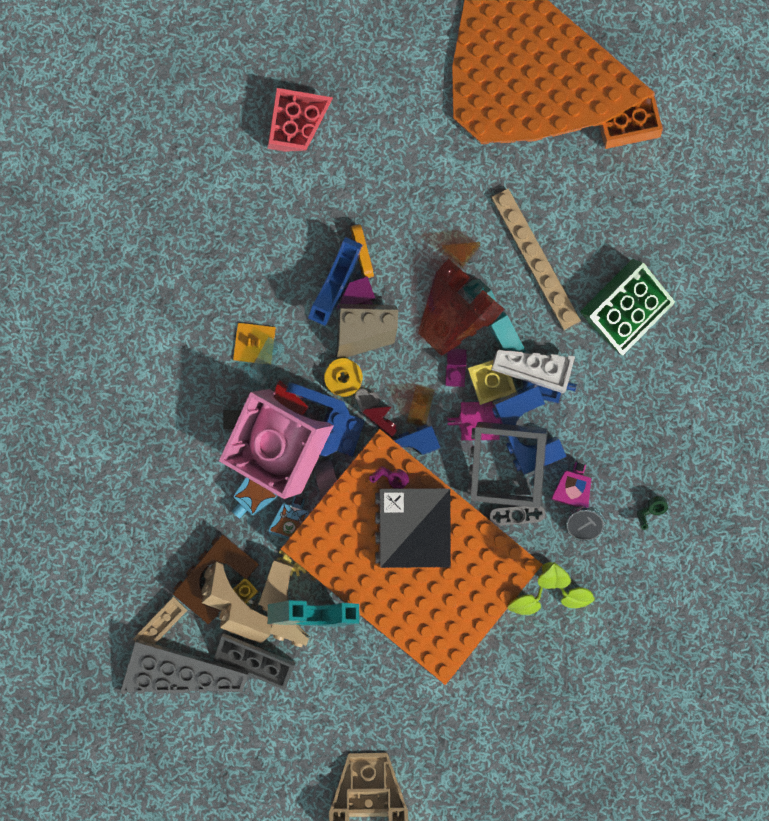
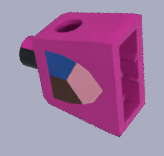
[551,462,591,510]

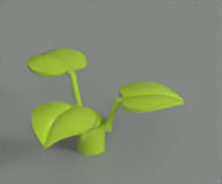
[507,562,595,615]

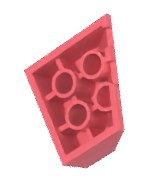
[267,88,333,152]

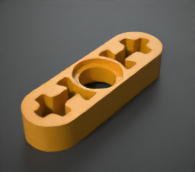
[350,224,374,278]

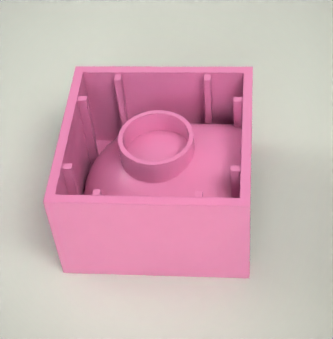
[219,389,334,499]

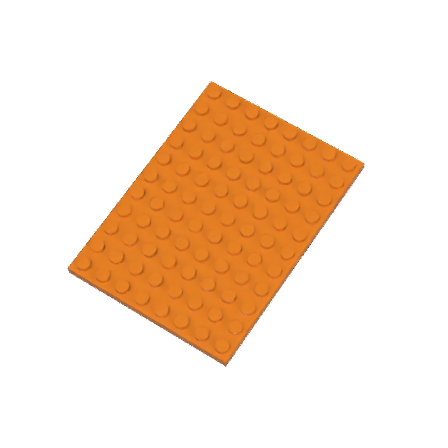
[281,429,543,685]

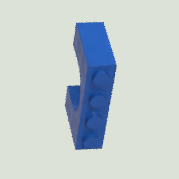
[491,384,566,475]

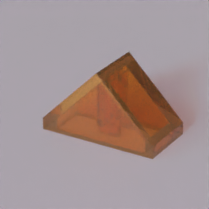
[441,242,480,269]
[407,385,435,426]

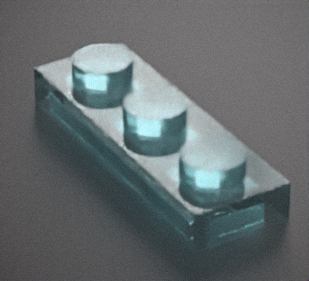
[241,337,285,392]

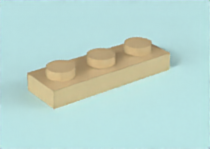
[133,597,188,644]

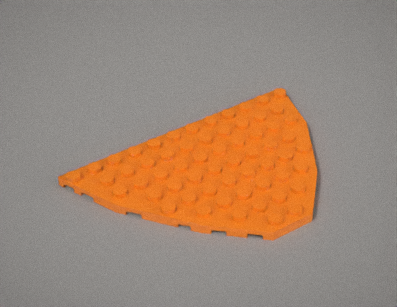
[452,0,655,144]

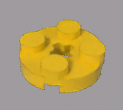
[324,358,363,397]

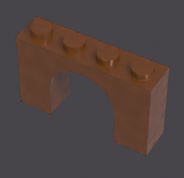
[173,535,260,624]

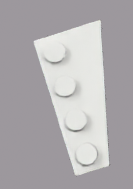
[491,350,575,393]

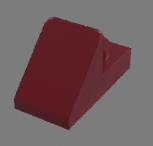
[362,407,397,438]

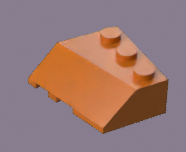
[599,96,663,149]

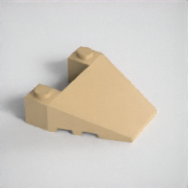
[329,753,408,821]

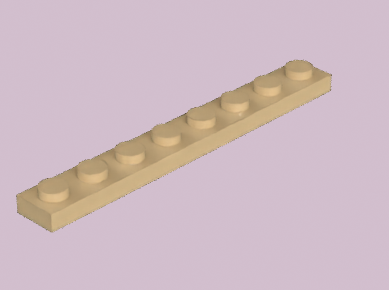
[491,189,581,331]

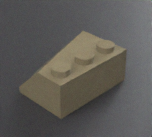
[336,304,398,360]

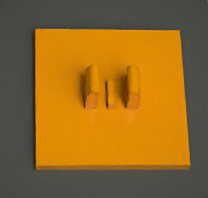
[233,323,276,365]

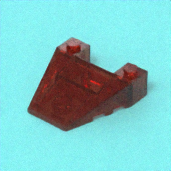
[418,258,504,356]

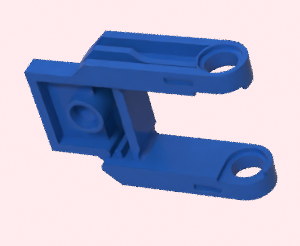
[285,382,365,457]

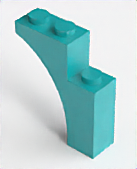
[463,279,526,353]

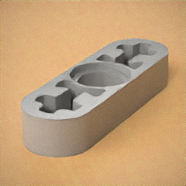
[489,506,545,526]

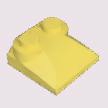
[468,360,516,405]

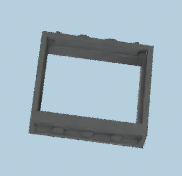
[468,422,547,508]

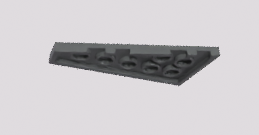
[120,639,249,694]

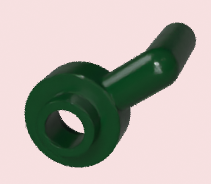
[637,496,668,530]

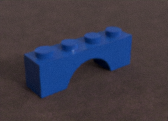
[394,424,440,455]

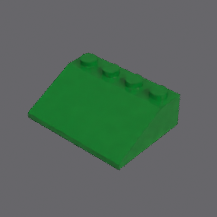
[580,259,675,356]

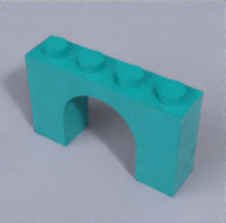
[267,600,359,627]

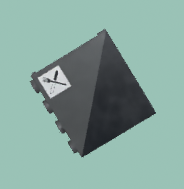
[375,489,451,568]

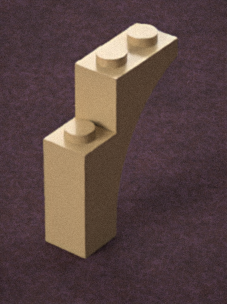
[259,559,310,647]
[202,562,272,643]

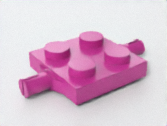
[447,402,501,441]

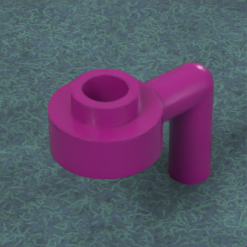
[369,466,409,489]

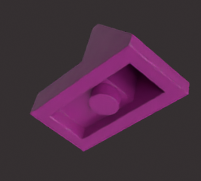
[445,348,467,387]

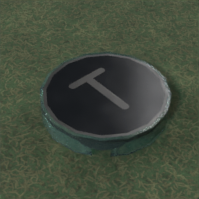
[566,506,605,541]

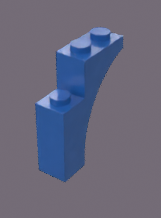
[308,237,363,326]

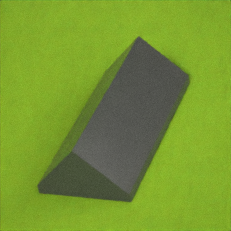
[213,633,296,690]

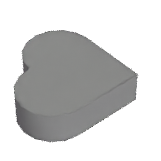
[355,388,379,412]

